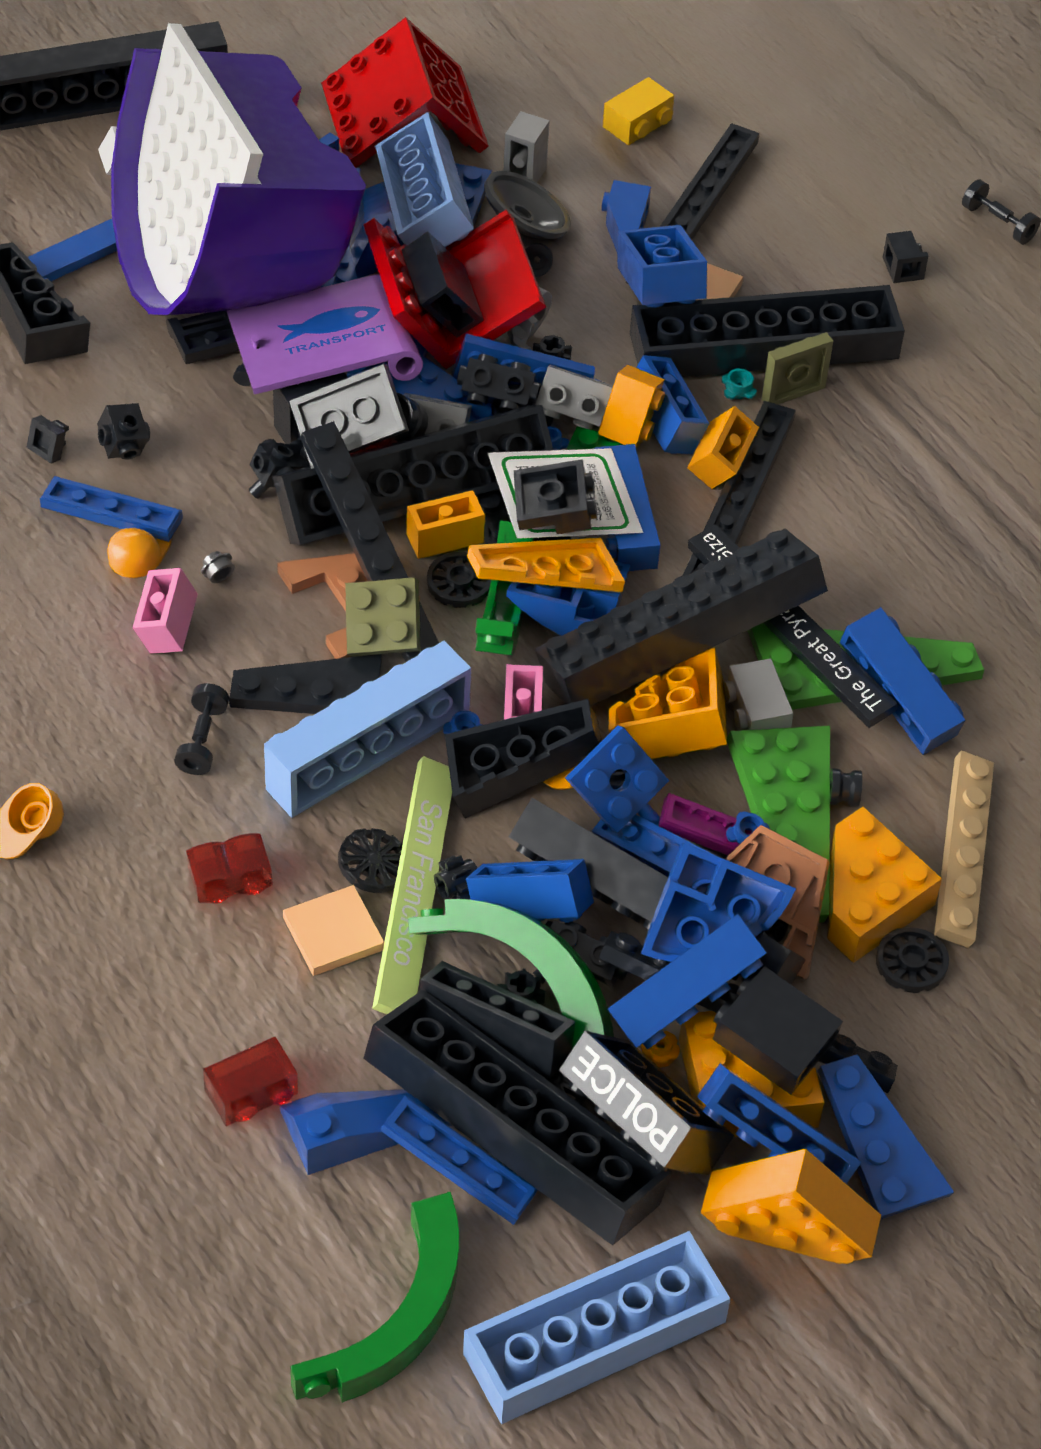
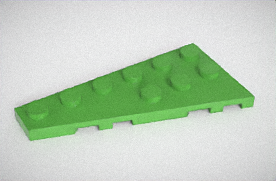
[747,623,984,710]
[727,726,830,923]

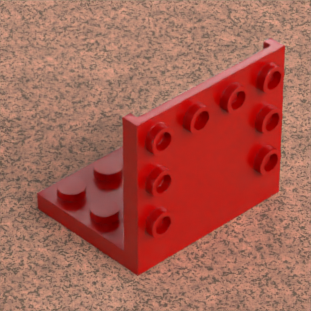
[321,17,489,168]
[363,209,546,369]

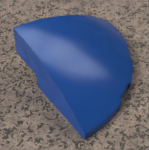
[506,561,631,636]
[641,843,796,962]

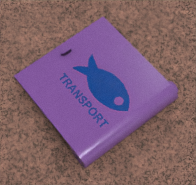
[227,275,423,395]

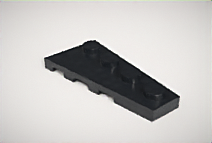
[229,654,382,714]

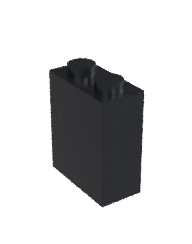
[401,231,484,338]
[713,966,843,1095]

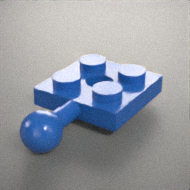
[565,725,670,833]

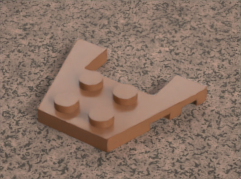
[277,553,420,659]
[725,825,830,980]

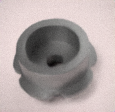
[201,551,235,583]

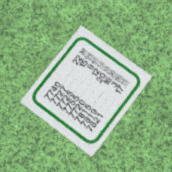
[488,448,643,538]

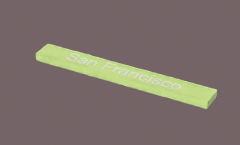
[372,756,452,1014]

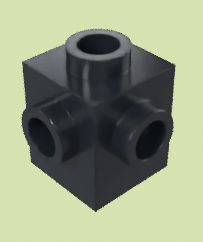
[97,403,150,460]

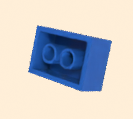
[617,225,707,307]

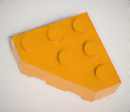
[608,648,727,759]
[827,806,942,963]
[679,1011,824,1137]
[701,1149,881,1264]

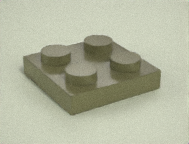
[762,332,833,404]
[345,577,421,657]

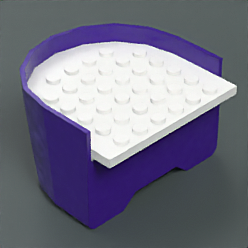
[111,23,366,315]

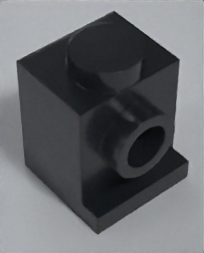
[883,231,929,283]

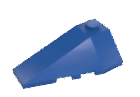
[350,182,404,279]
[280,1089,452,1175]

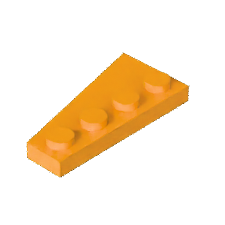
[467,538,625,592]

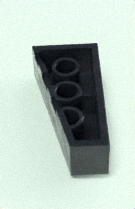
[0,242,90,364]
[445,699,602,819]

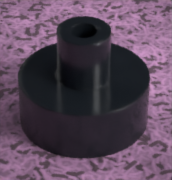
[525,243,553,277]

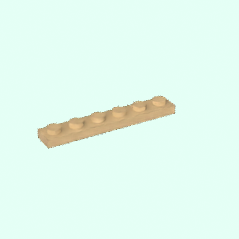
[934,750,994,948]

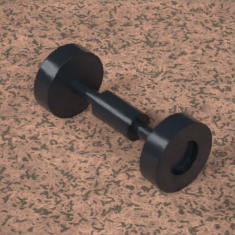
[962,179,1041,245]
[174,683,229,775]

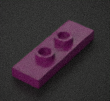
[659,793,751,855]

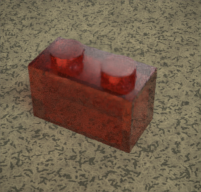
[203,1036,298,1126]

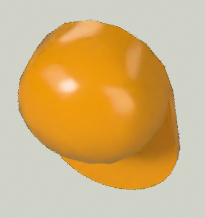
[107,528,172,578]
[0,783,64,859]

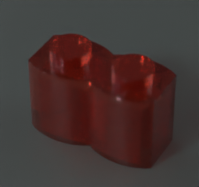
[186,833,273,904]

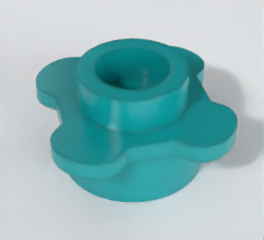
[722,368,757,399]

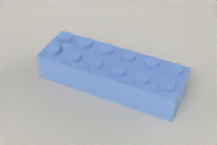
[375,112,474,247]
[264,641,471,818]
[463,1231,730,1424]

